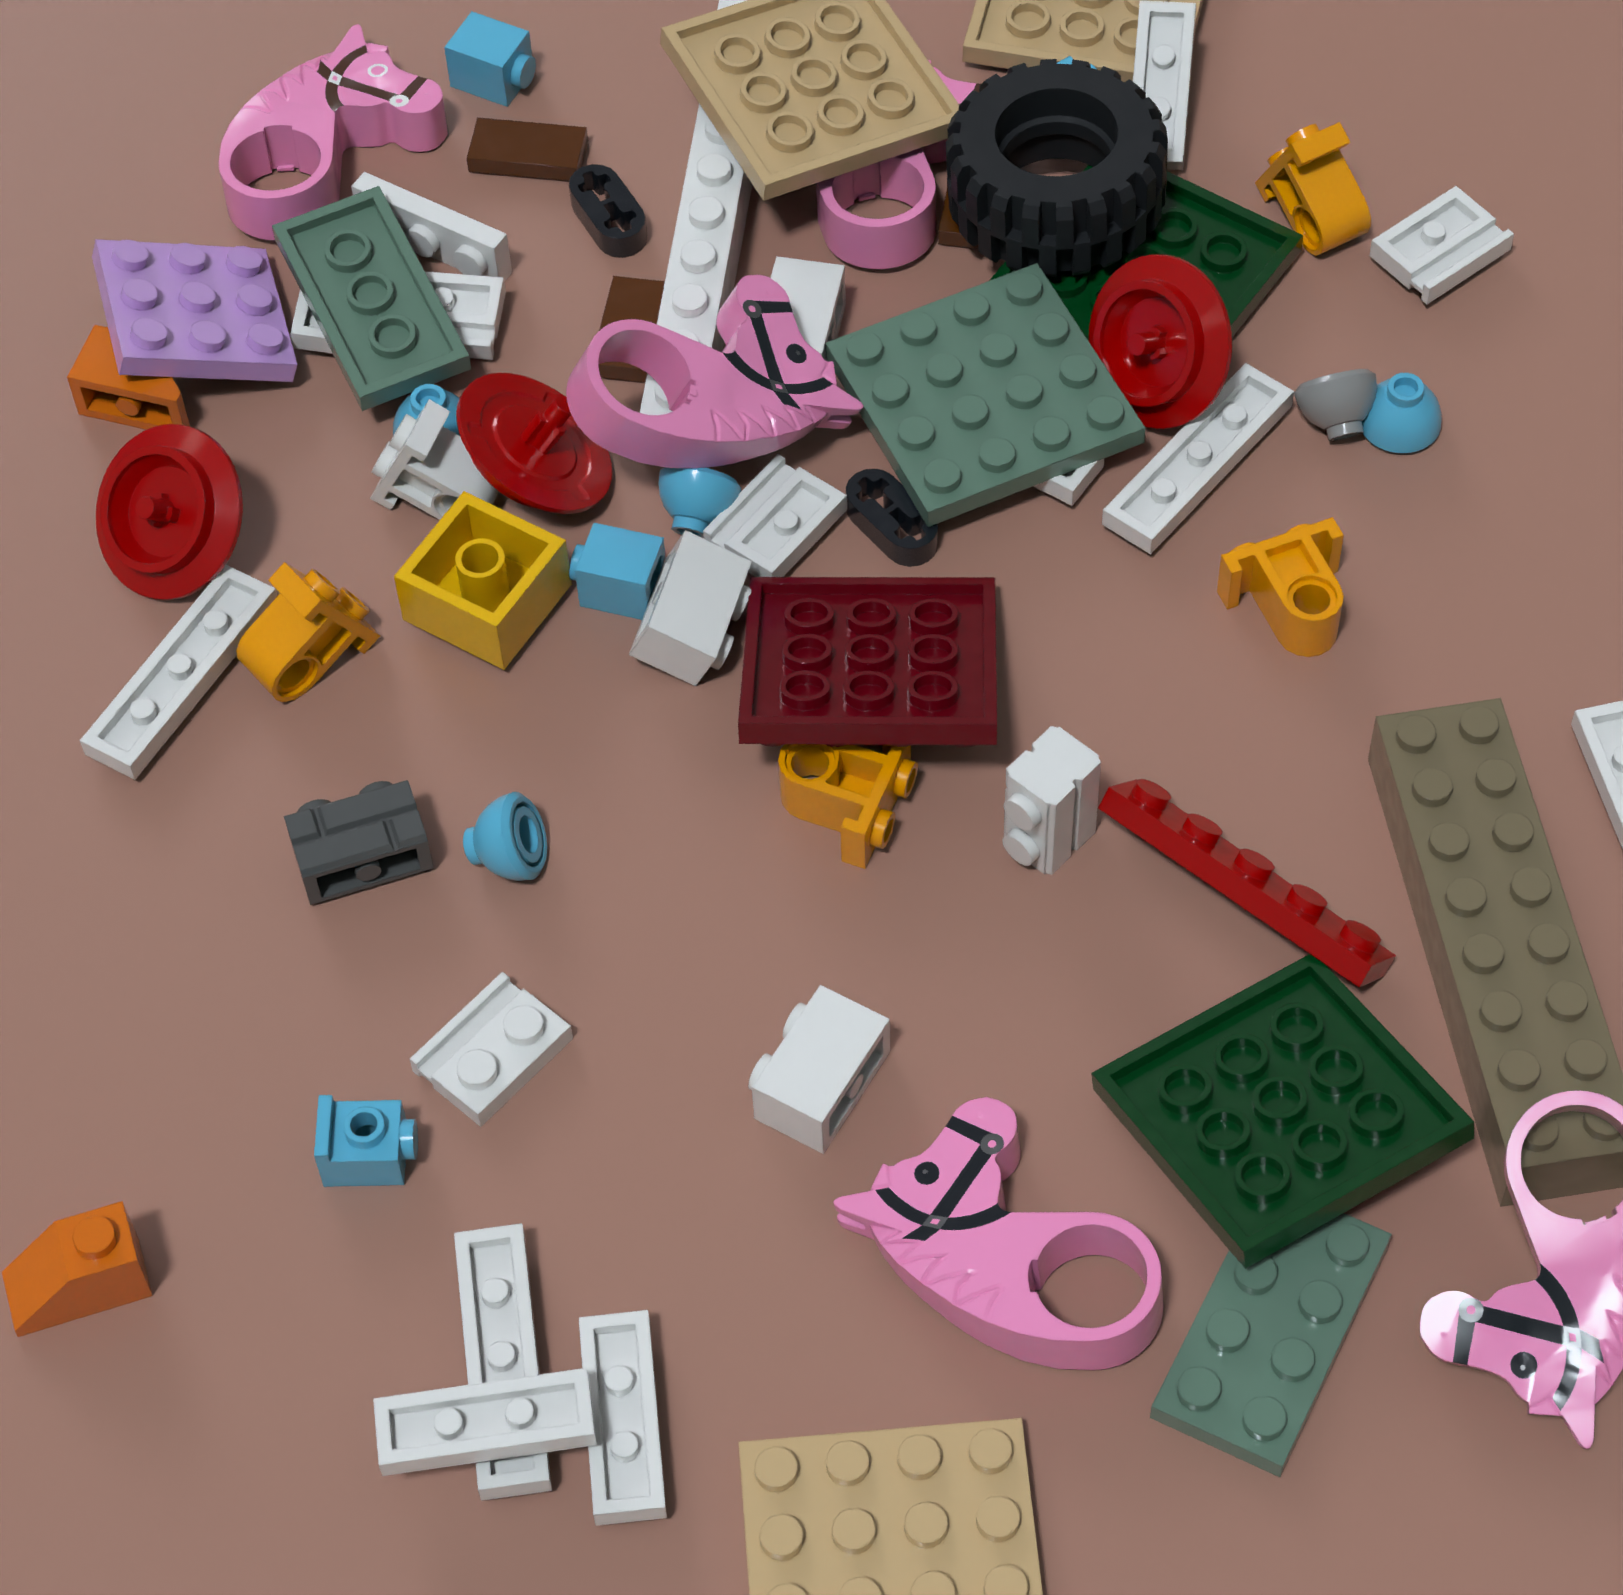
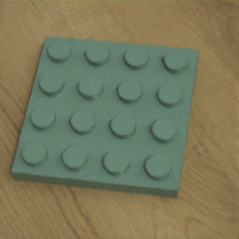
[825,263,1145,527]

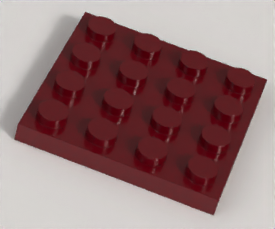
[738,577,997,747]

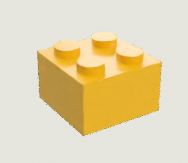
[394,491,572,670]

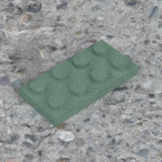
[272,186,471,411]
[1150,1213,1392,1477]

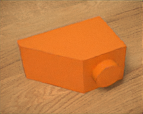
[67,325,190,430]
[2,1201,153,1337]

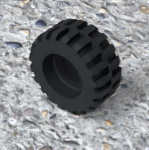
[946,59,1168,277]

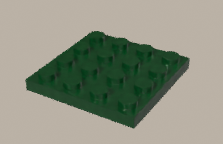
[989,165,1303,341]
[1091,954,1474,1269]

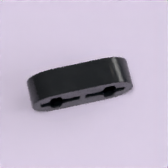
[569,164,647,258]
[846,469,938,567]

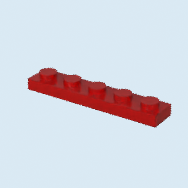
[1098,779,1396,988]

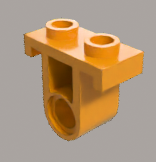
[1255,122,1371,256]
[1217,517,1344,657]
[236,562,380,702]
[778,744,918,869]

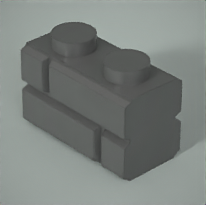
[284,780,434,905]

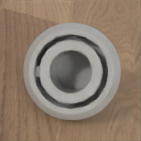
[1294,369,1377,441]

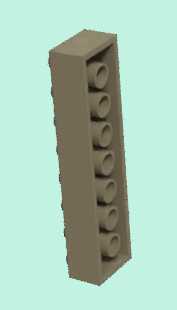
[1368,698,1623,1207]

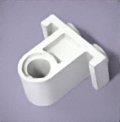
[370,399,499,520]

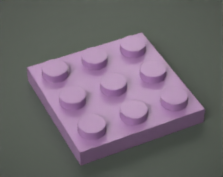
[92,239,298,382]

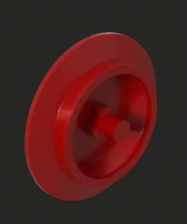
[1089,254,1232,429]
[456,373,612,514]
[96,424,243,600]

